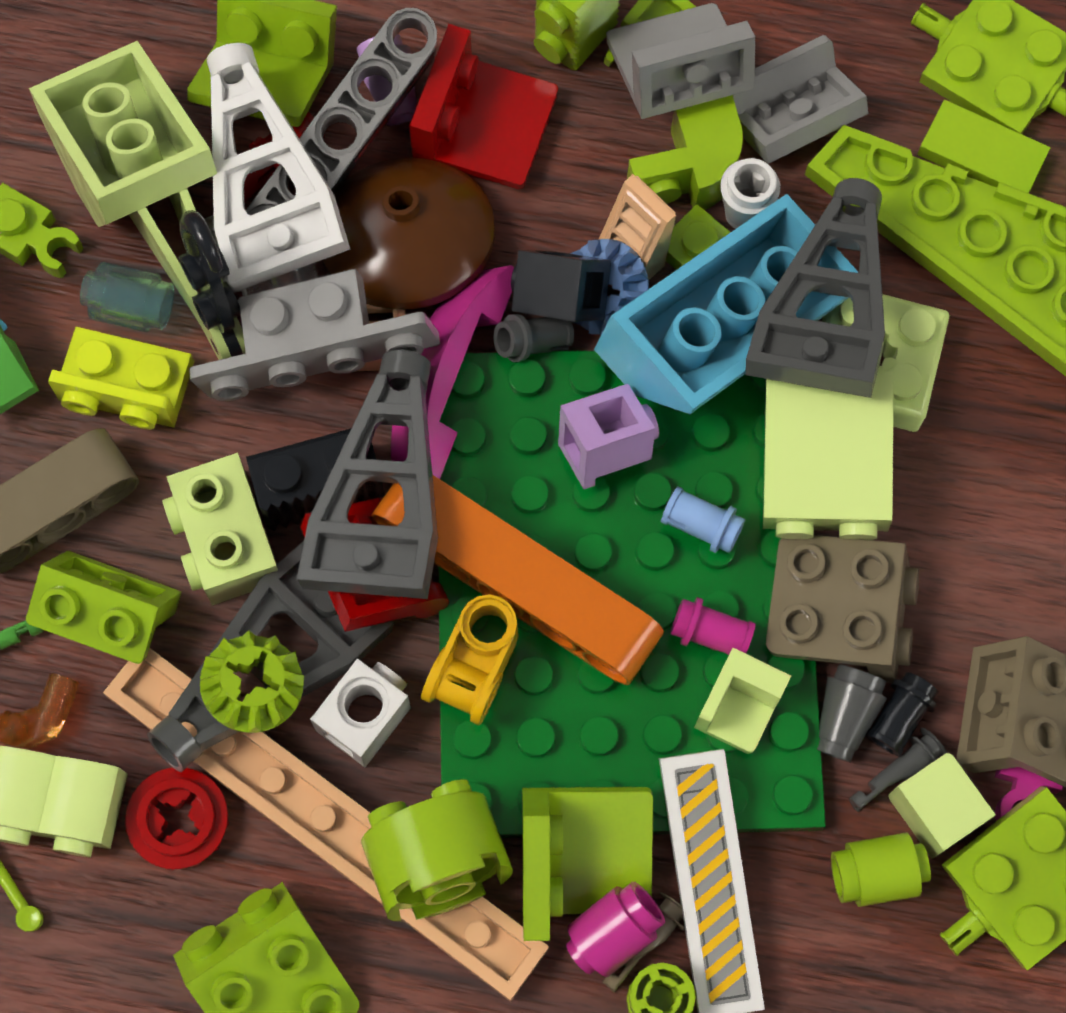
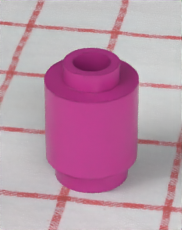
[566,882,665,977]

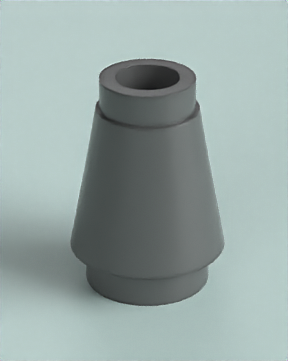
[817,664,887,763]

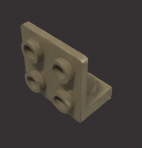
[956,636,1066,787]

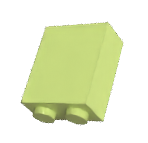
[763,371,894,540]

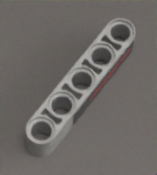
[246,8,437,215]

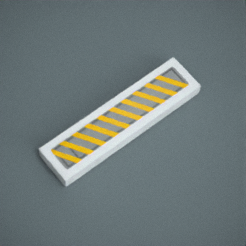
[659,749,765,1013]

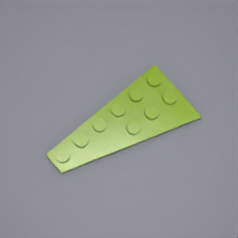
[805,125,1066,376]

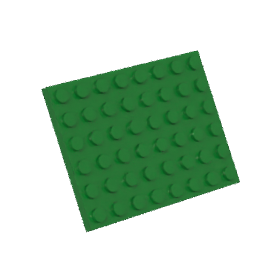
[438,351,826,838]

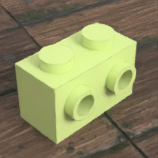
[162,453,278,605]

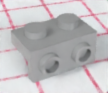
[733,35,869,164]

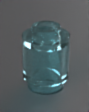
[80,261,174,332]

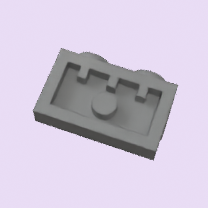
[606,3,755,119]

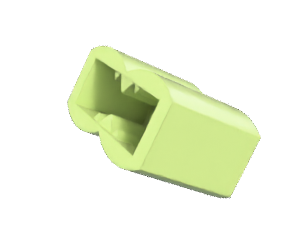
[0,745,128,857]

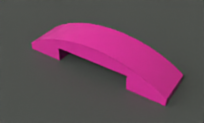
[391,265,514,484]

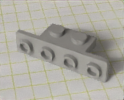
[189,269,440,401]

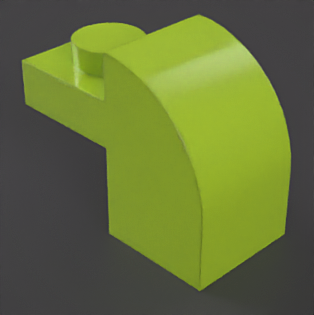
[627,95,743,210]

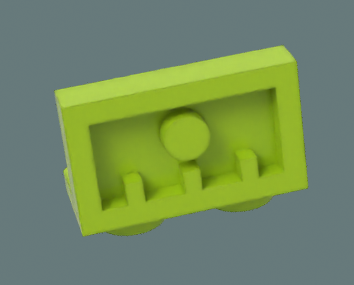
[26,550,182,664]

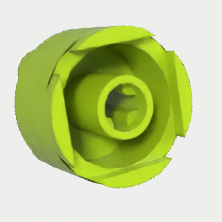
[361,779,513,921]

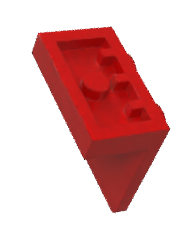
[410,23,558,190]

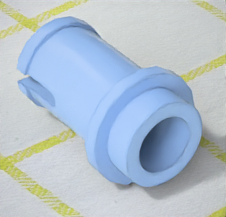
[661,486,745,554]

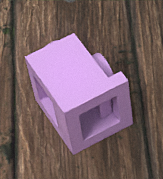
[558,384,659,489]

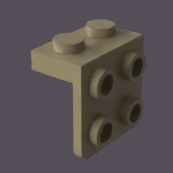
[766,535,919,683]

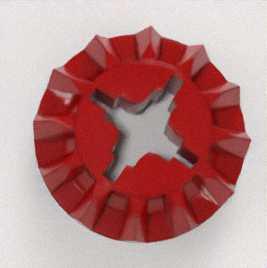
[125,767,229,871]

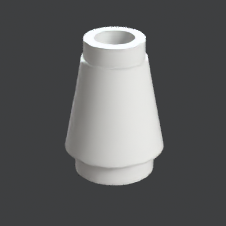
[721,158,780,229]

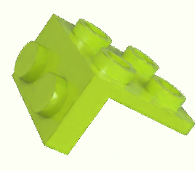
[173,882,359,1013]

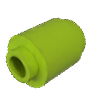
[831,832,931,907]

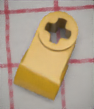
[421,594,518,725]

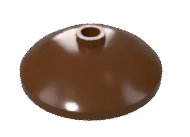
[322,157,495,310]

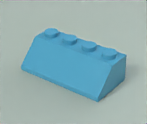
[594,194,858,414]

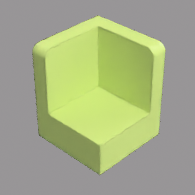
[694,648,791,754]
[888,753,996,859]

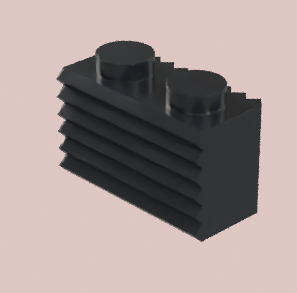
[246,428,385,531]

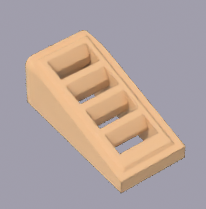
[598,174,676,280]

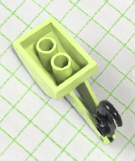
[29,41,245,360]

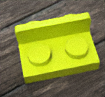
[48,327,194,430]

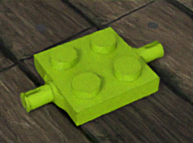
[910,0,1066,134]
[939,786,1066,971]

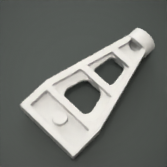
[207,43,350,291]

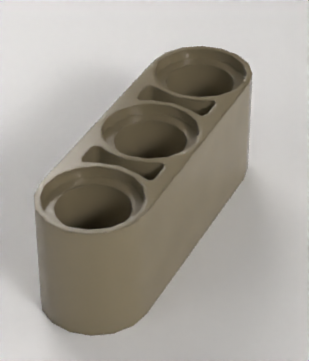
[0,428,139,574]

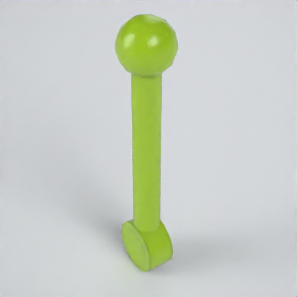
[0,860,44,932]

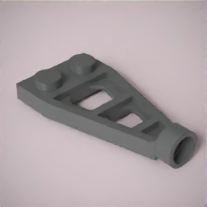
[745,178,885,398]
[297,350,438,599]
[147,541,394,772]

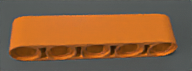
[371,474,664,685]

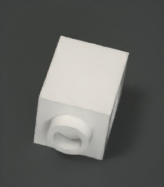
[310,659,411,767]

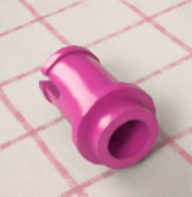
[670,597,756,655]

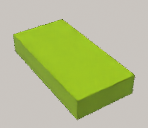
[917,99,1051,193]

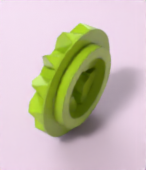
[200,630,304,733]

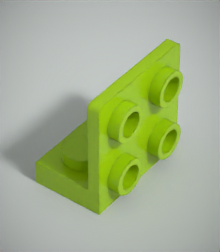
[187,0,337,127]
[522,787,653,941]

